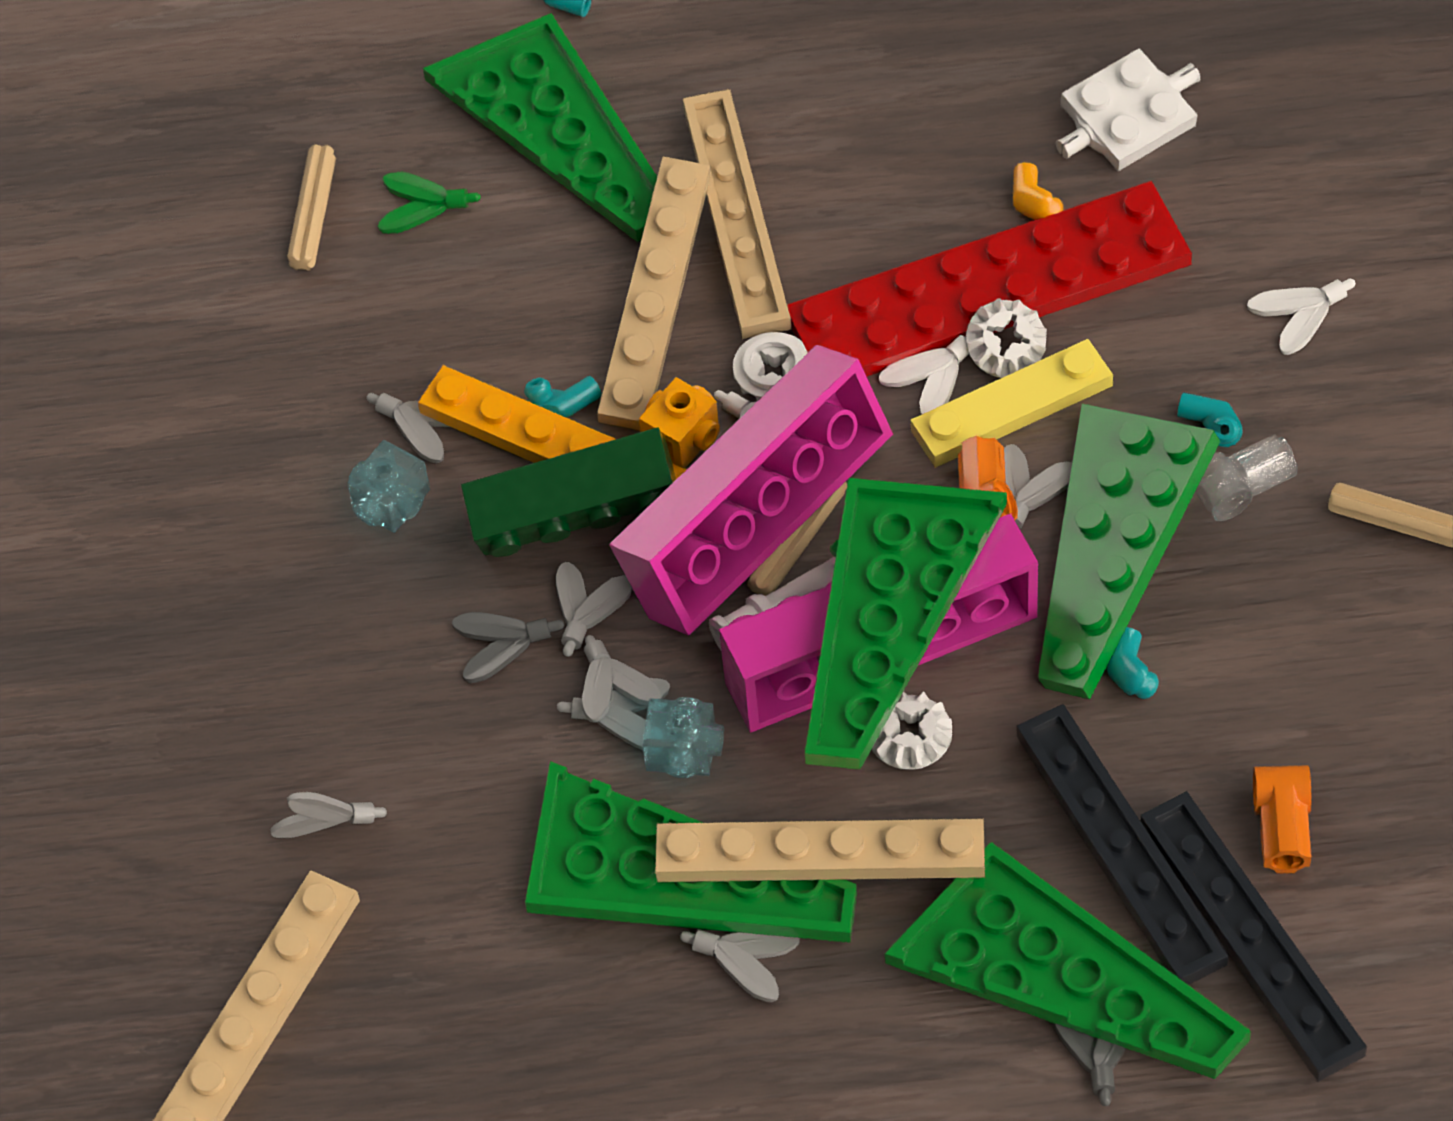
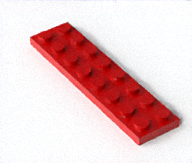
[787,180,1192,377]

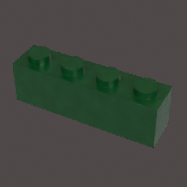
[461,427,676,557]

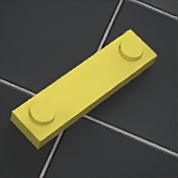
[911,339,1113,468]

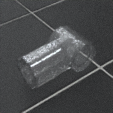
[1195,434,1298,522]

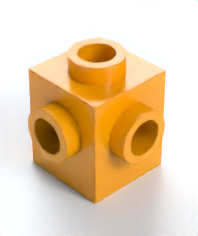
[639,377,720,468]

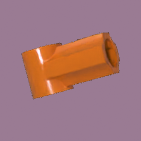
[958,435,1018,520]
[1253,765,1311,873]

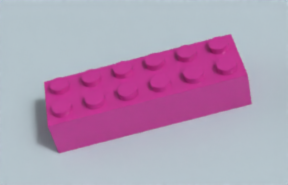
[609,345,893,636]
[719,513,1038,733]

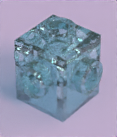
[347,439,431,533]
[642,697,724,778]

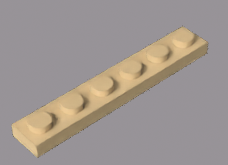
[683,89,791,339]
[598,156,711,430]
[656,819,985,882]
[153,870,360,1121]

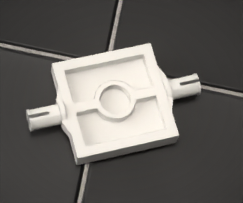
[1056,48,1200,171]

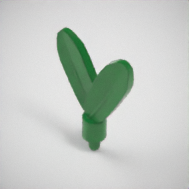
[378,172,481,234]

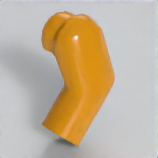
[1013,163,1063,220]

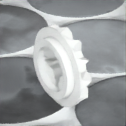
[966,298,1047,378]
[733,332,808,400]
[872,691,952,769]

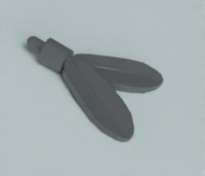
[452,612,564,683]
[1053,1023,1126,1106]

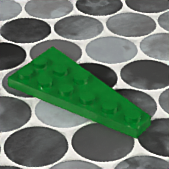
[423,13,657,242]
[885,842,1251,1079]

